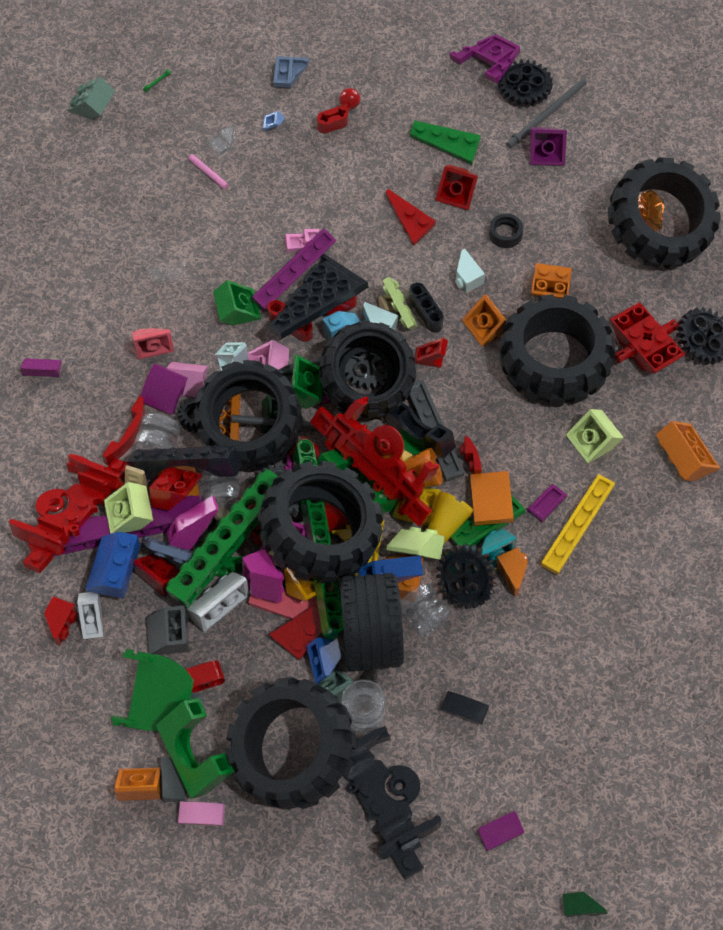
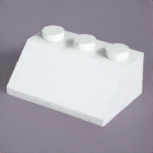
[187,572,249,633]

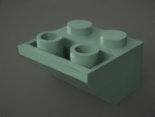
[67,77,115,119]

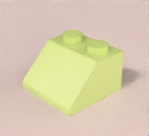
[566,409,624,463]
[104,482,153,534]
[386,527,445,560]

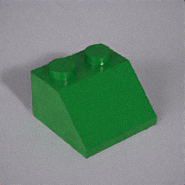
[213,280,262,325]
[292,355,323,409]

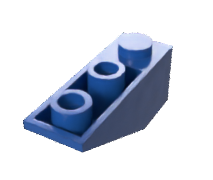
[358,556,423,583]

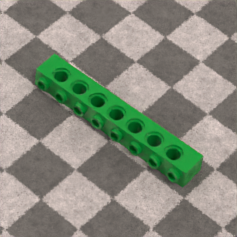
[166,469,277,609]

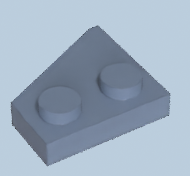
[273,56,309,88]

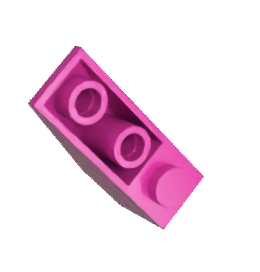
[166,496,218,550]

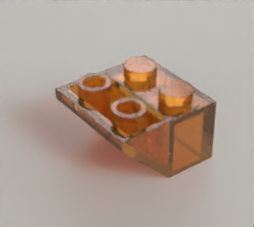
[638,189,664,231]

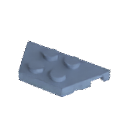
[143,536,194,563]

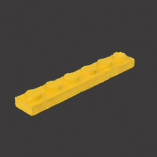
[541,474,615,575]

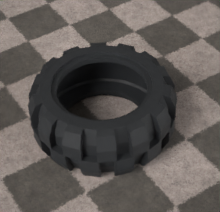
[258,461,383,583]

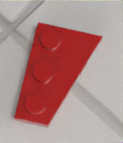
[269,604,333,660]

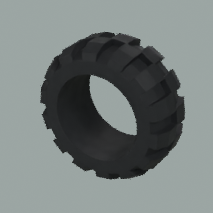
[608,157,721,269]
[499,294,615,406]
[226,677,356,810]

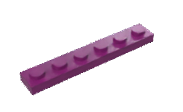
[251,228,337,312]

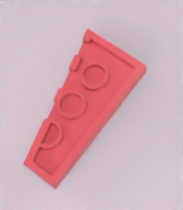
[249,588,317,620]

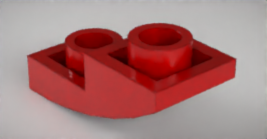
[460,436,482,474]

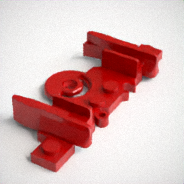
[310,397,439,527]
[8,454,129,573]

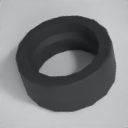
[489,213,523,248]

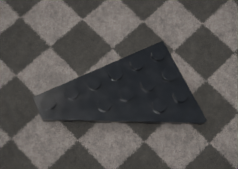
[269,254,369,339]

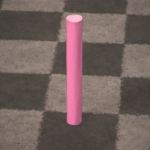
[188,154,228,189]

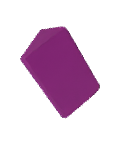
[20,358,62,377]
[477,811,525,851]

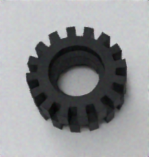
[177,397,197,433]

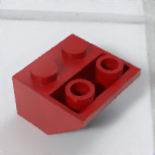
[149,467,203,511]

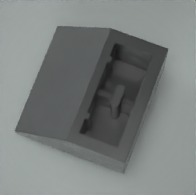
[147,605,190,655]

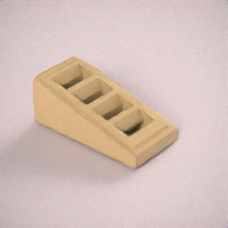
[125,466,149,491]

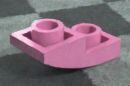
[178,802,225,826]

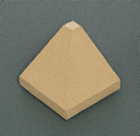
[379,295,399,313]

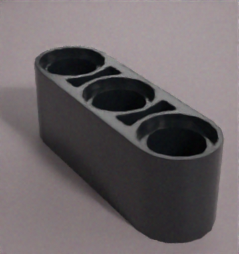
[409,282,444,333]

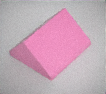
[167,362,208,398]

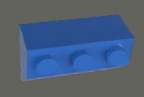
[85,532,141,599]

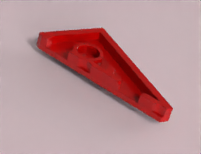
[386,189,436,246]

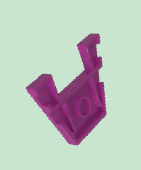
[449,34,520,83]

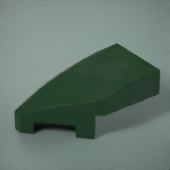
[562,892,608,917]

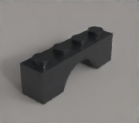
[386,403,456,458]

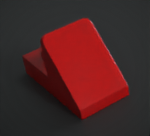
[415,337,448,368]

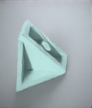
[215,342,248,371]

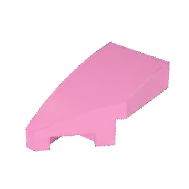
[285,229,319,253]

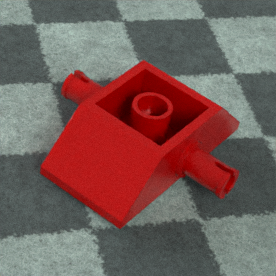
[610,302,685,374]

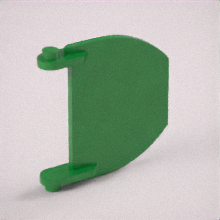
[111,648,194,731]

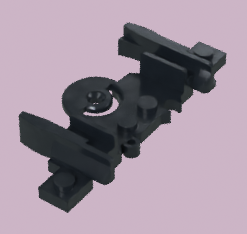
[345,726,441,880]

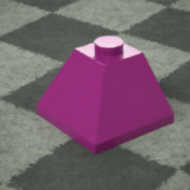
[530,127,567,165]

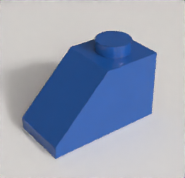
[306,638,341,684]

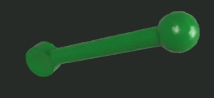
[143,69,171,93]

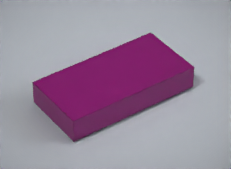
[527,483,567,523]

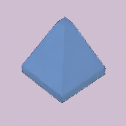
[263,111,285,130]

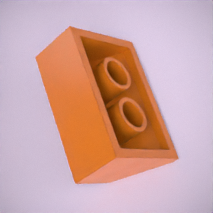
[656,421,720,481]

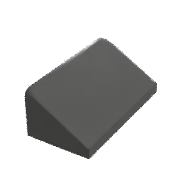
[161,758,185,802]

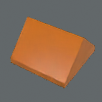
[462,294,507,346]
[115,767,161,801]

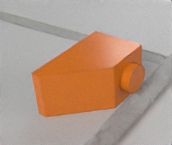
[496,547,528,597]

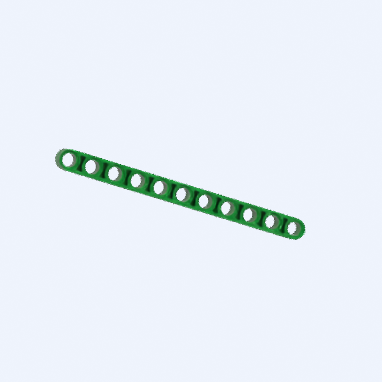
[292,439,344,640]

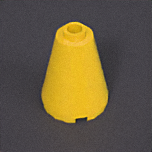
[427,491,473,545]

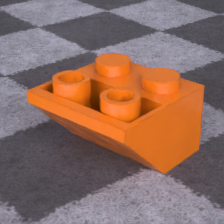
[531,263,572,298]

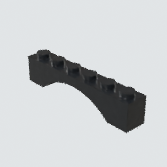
[127,445,243,480]

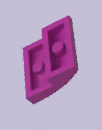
[140,364,188,415]

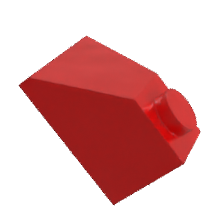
[435,164,478,210]

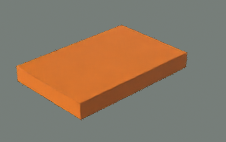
[470,471,514,526]

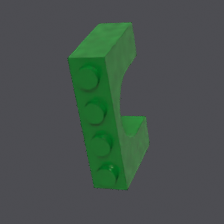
[317,449,399,514]
[156,698,234,799]

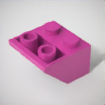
[242,549,284,603]

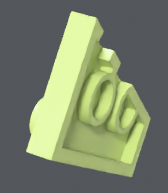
[383,277,418,330]

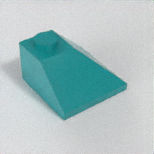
[482,529,517,566]

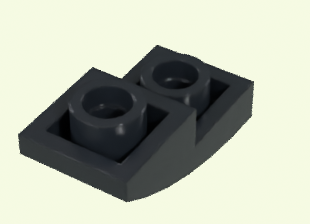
[441,691,489,725]

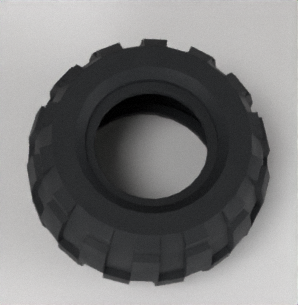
[319,321,417,419]

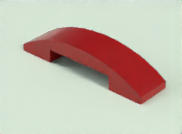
[102,396,145,465]

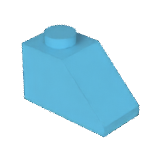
[323,311,360,339]

